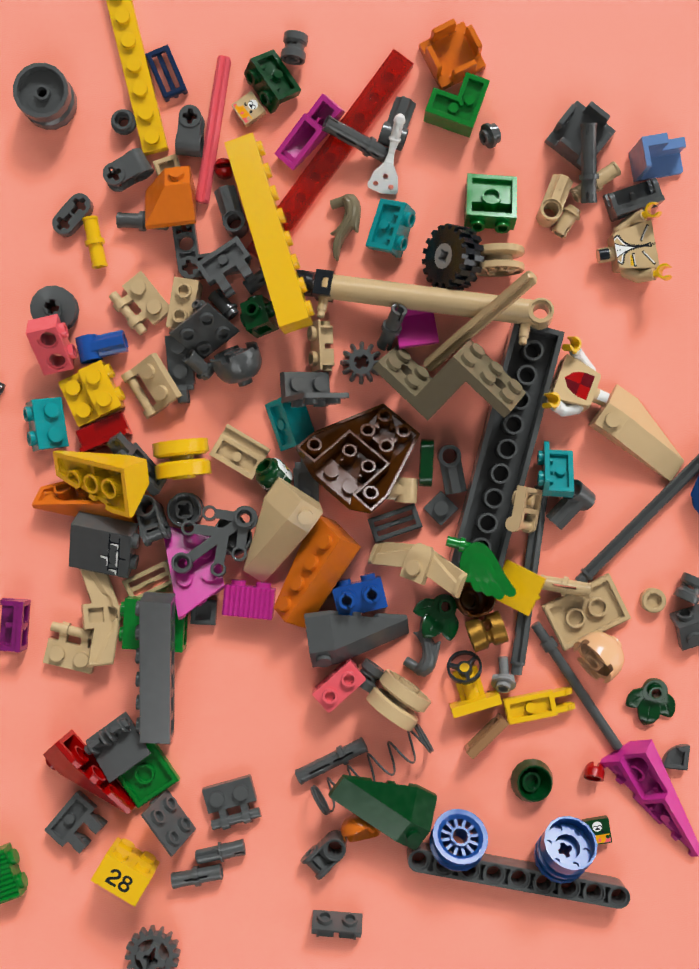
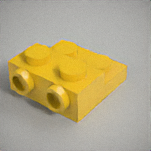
[58,360,126,428]

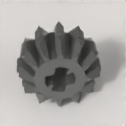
[340,341,381,385]

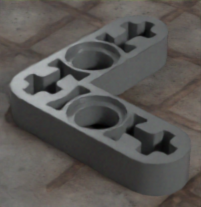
[172,224,251,280]

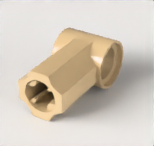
[536,174,574,228]
[386,477,418,503]

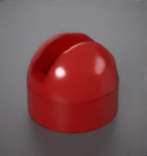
[214,158,234,180]
[583,761,605,782]

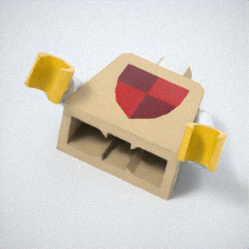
[542,336,610,417]

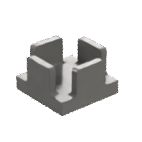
[545,100,616,171]

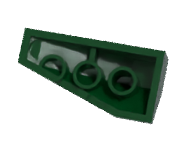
[328,774,437,851]

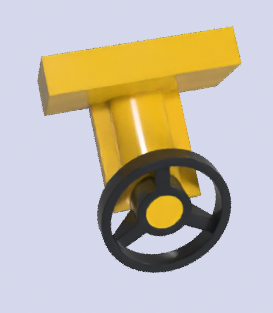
[447,650,502,718]

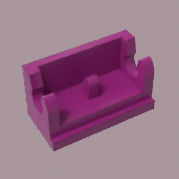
[0,598,31,653]

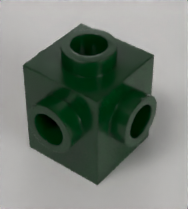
[240,294,279,338]

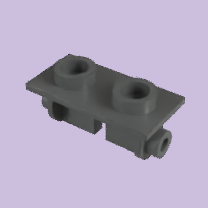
[311,910,363,940]

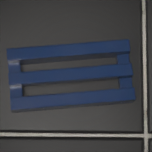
[145,44,188,102]

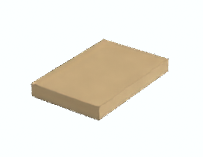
[541,573,632,651]

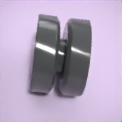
[13,62,77,130]

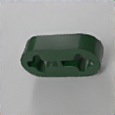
[418,439,434,487]

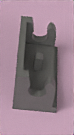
[603,178,665,222]

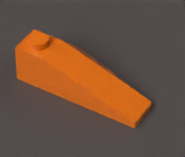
[32,481,137,523]

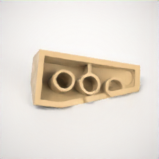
[588,384,685,482]

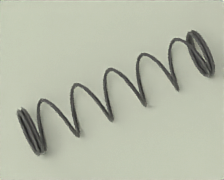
[310,724,434,815]

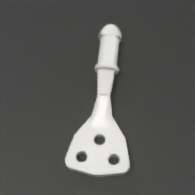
[367,113,405,195]

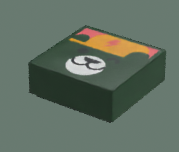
[582,815,612,845]

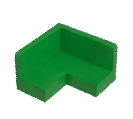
[423,72,490,138]

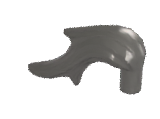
[403,617,441,677]

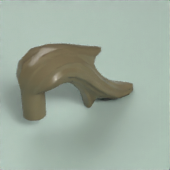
[330,194,361,261]

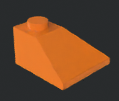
[145,165,196,230]

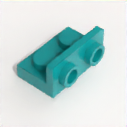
[365,198,416,258]

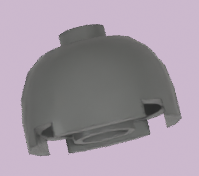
[210,341,262,387]

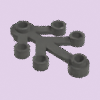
[171,505,258,577]

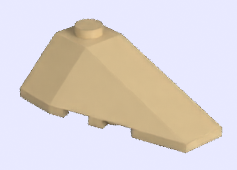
[243,477,323,582]

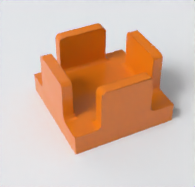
[419,19,486,90]

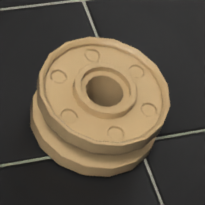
[475,243,525,277]

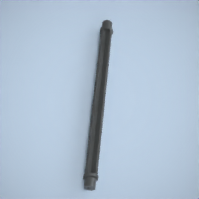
[575,454,699,583]
[510,478,548,675]

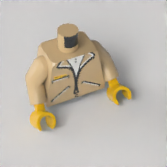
[596,202,672,283]

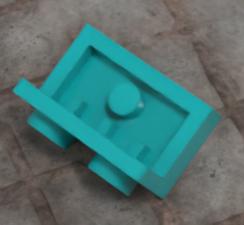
[23,397,69,452]
[537,441,574,498]

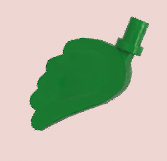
[445,536,516,600]

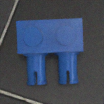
[332,573,388,616]

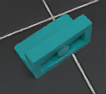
[265,397,315,452]

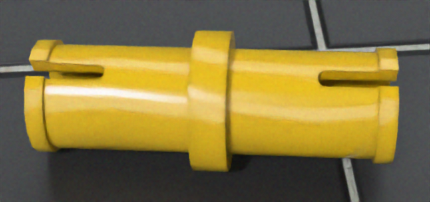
[82,215,108,269]

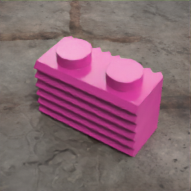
[222,579,276,620]

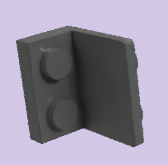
[280,372,349,408]

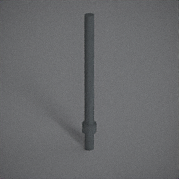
[531,621,622,750]

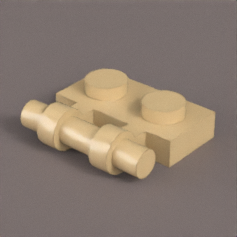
[109,271,169,336]
[43,621,95,674]

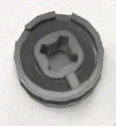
[167,492,204,527]

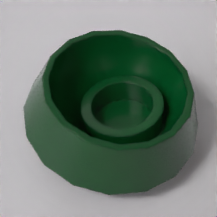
[510,759,553,803]

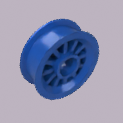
[429,809,488,871]

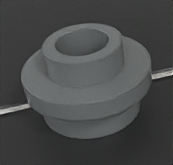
[111,109,136,135]
[479,123,501,149]

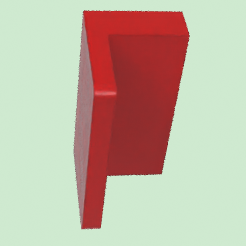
[75,411,133,453]

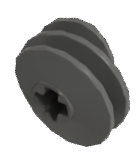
[30,285,79,329]

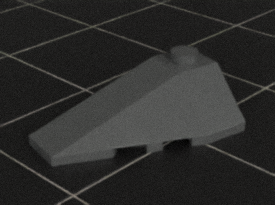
[304,610,409,668]

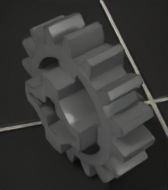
[125,925,181,969]

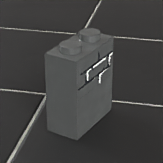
[69,511,141,579]

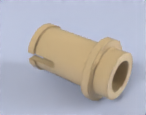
[552,204,581,239]

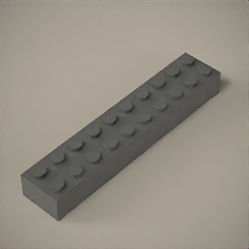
[449,323,565,568]

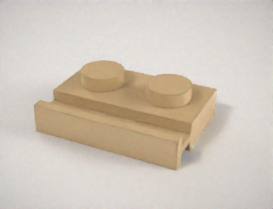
[209,424,271,480]

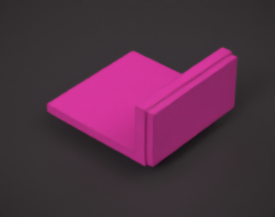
[395,308,439,349]

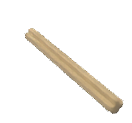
[423,270,538,372]

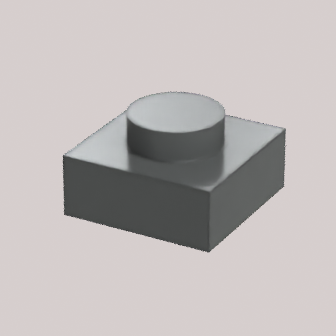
[423,491,459,526]

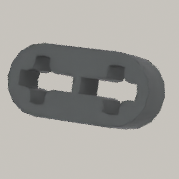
[52,193,94,237]

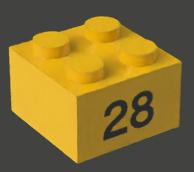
[90,837,160,907]

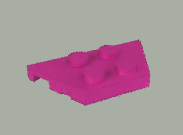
[164,526,225,620]

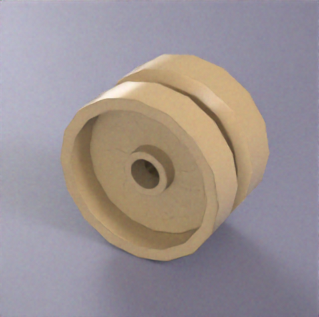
[366,669,432,731]

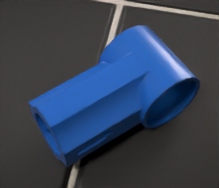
[75,330,129,364]

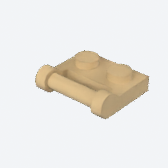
[121,353,182,419]
[505,485,542,533]

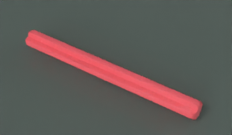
[195,55,231,204]

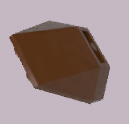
[296,403,420,514]

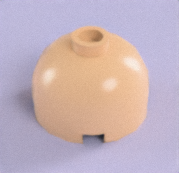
[573,631,625,683]

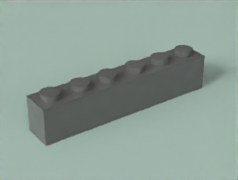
[135,592,175,744]

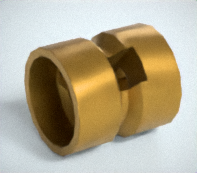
[464,610,509,653]

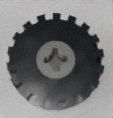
[422,223,484,291]

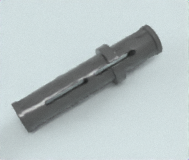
[322,115,389,163]
[579,123,599,203]
[295,737,369,785]

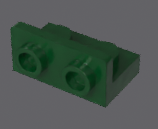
[244,49,301,113]

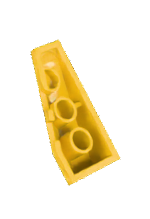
[53,450,149,518]

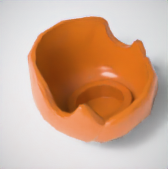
[341,813,381,842]

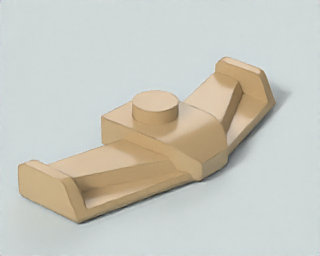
[368,541,468,598]
[79,569,122,668]

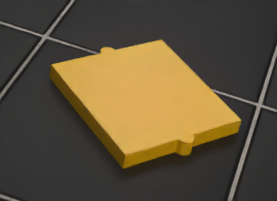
[496,559,546,616]

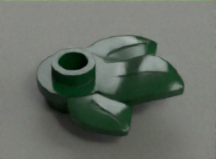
[413,594,459,641]
[625,678,676,725]

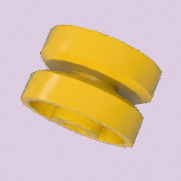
[152,438,212,480]

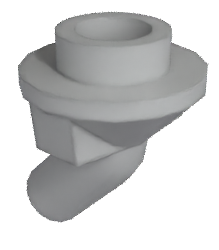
[491,656,516,693]

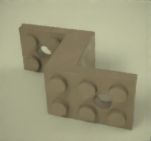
[372,339,526,421]

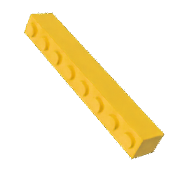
[224,132,315,334]

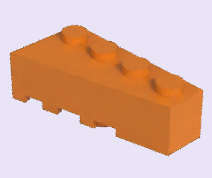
[273,515,361,628]

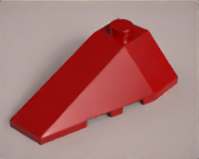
[43,730,136,814]

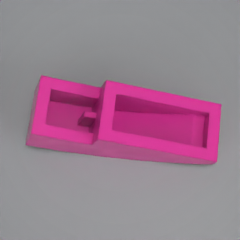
[274,93,346,170]

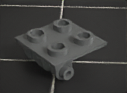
[169,299,240,359]
[84,712,151,783]
[141,789,196,857]

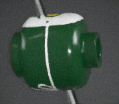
[255,458,293,492]

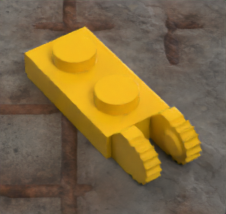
[502,687,576,725]

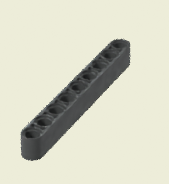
[407,842,631,909]

